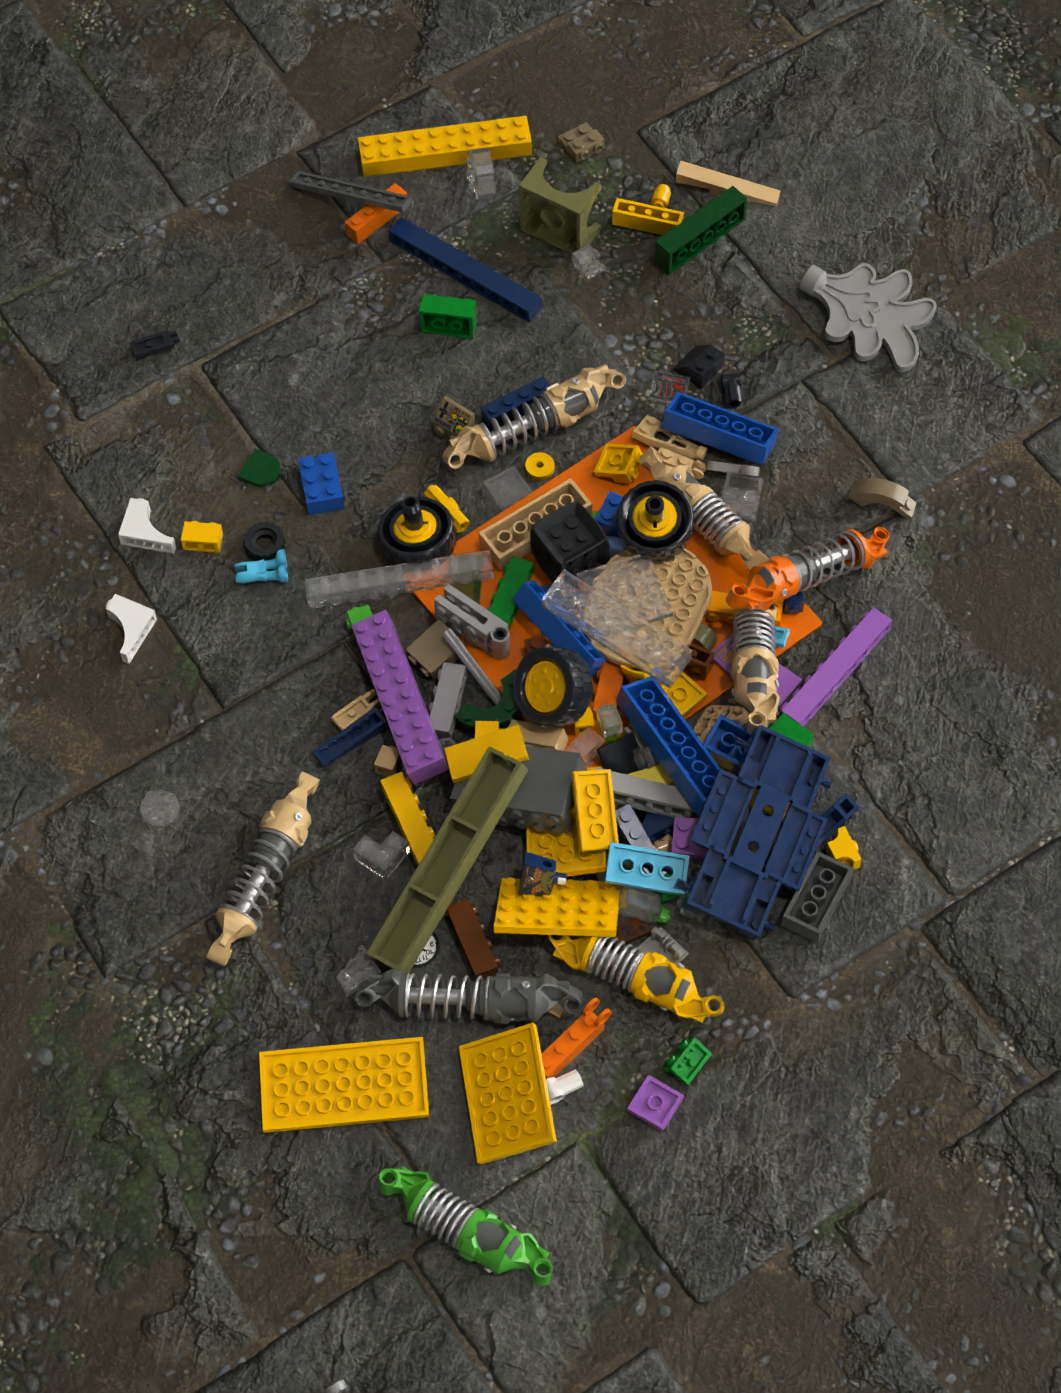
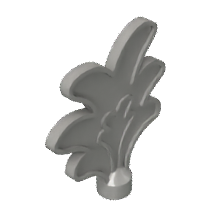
[799,263,937,372]

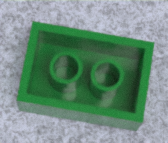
[419,294,477,339]

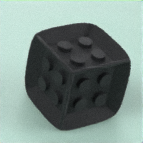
[530,501,610,590]

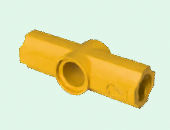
[424,485,470,533]

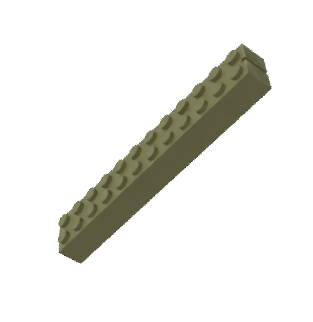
[367,746,528,973]

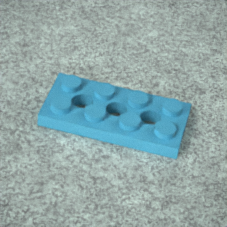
[604,842,689,896]

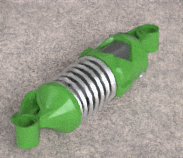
[379,1166,552,1286]

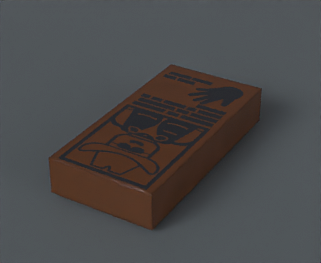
[612,914,651,948]

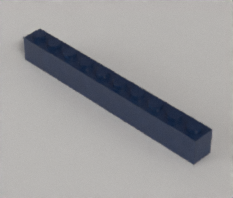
[388,217,542,323]

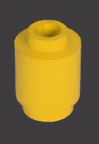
[651,184,671,208]

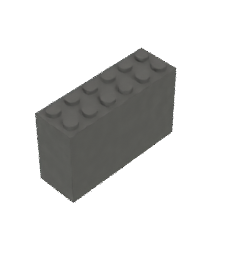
[450,738,588,835]

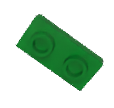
[663,1037,712,1085]

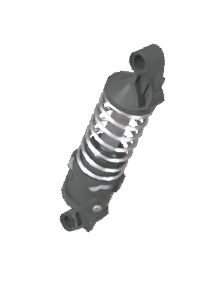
[355,968,583,1024]

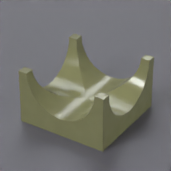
[519,157,601,258]

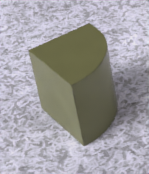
[692,623,717,651]

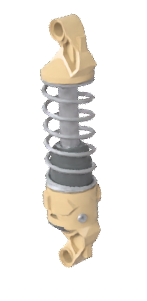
[206,771,320,967]

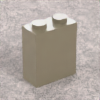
[406,619,467,680]

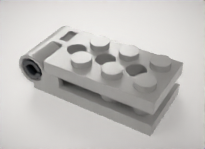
[434,584,510,660]

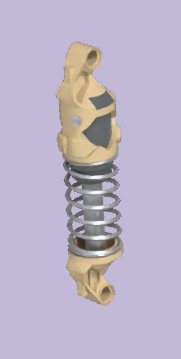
[442,364,626,469]

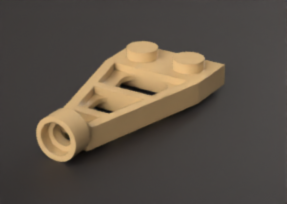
[631,415,708,462]

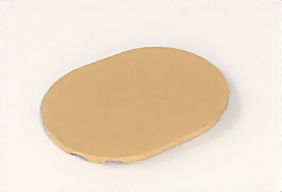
[583,548,712,669]

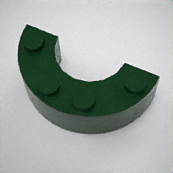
[454,669,522,735]

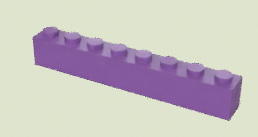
[780,608,892,727]

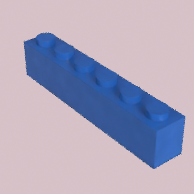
[512,581,606,677]

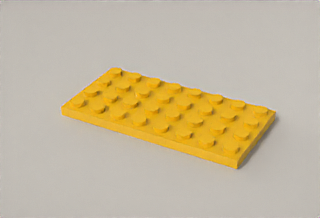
[259,1037,429,1133]

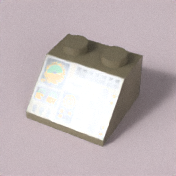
[433,396,475,440]

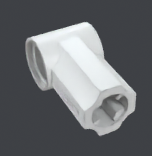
[546,1069,583,1105]

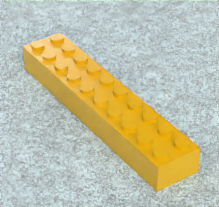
[358,116,532,177]

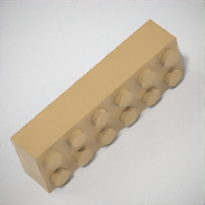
[479,478,592,570]

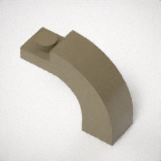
[848,478,916,519]

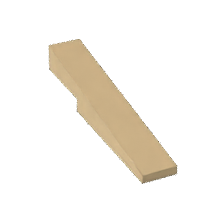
[676,161,780,207]

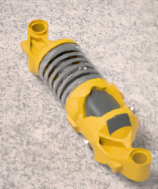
[548,935,725,1023]

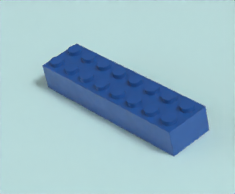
[616,676,721,816]

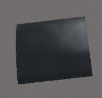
[596,732,647,774]

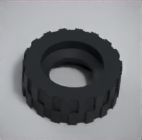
[244,521,286,561]

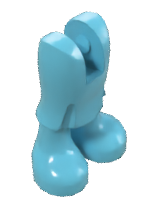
[234,549,288,583]

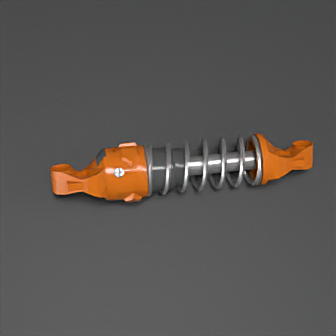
[726,527,889,610]

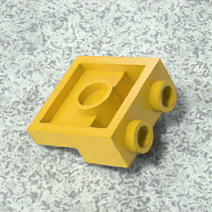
[594,443,643,484]

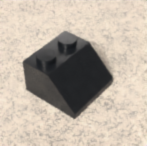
[674,344,725,389]

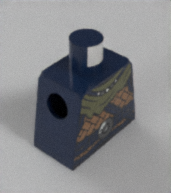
[519,852,567,895]

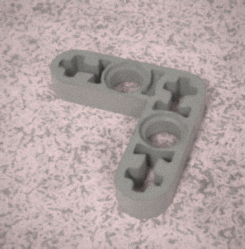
[706,460,760,477]

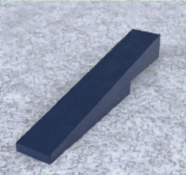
[313,707,390,767]

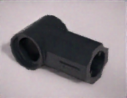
[721,373,742,408]

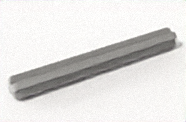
[443,629,502,706]

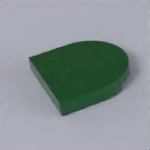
[238,449,281,487]

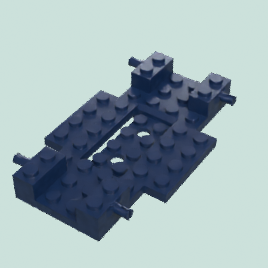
[675,724,832,940]

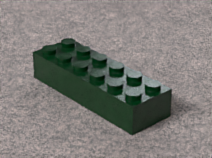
[655,186,747,275]

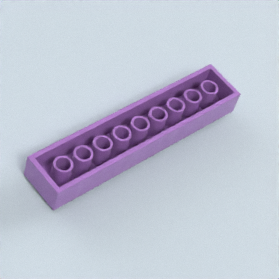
[351,610,449,785]

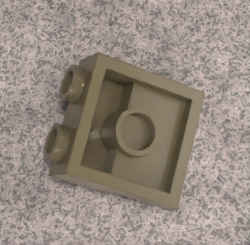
[558,122,605,163]

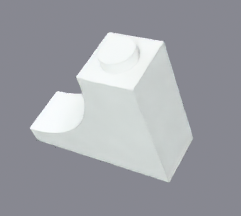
[118,498,176,554]
[106,594,157,664]

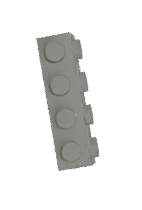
[429,662,468,741]

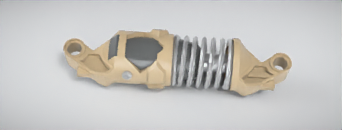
[638,446,769,569]
[731,582,780,735]

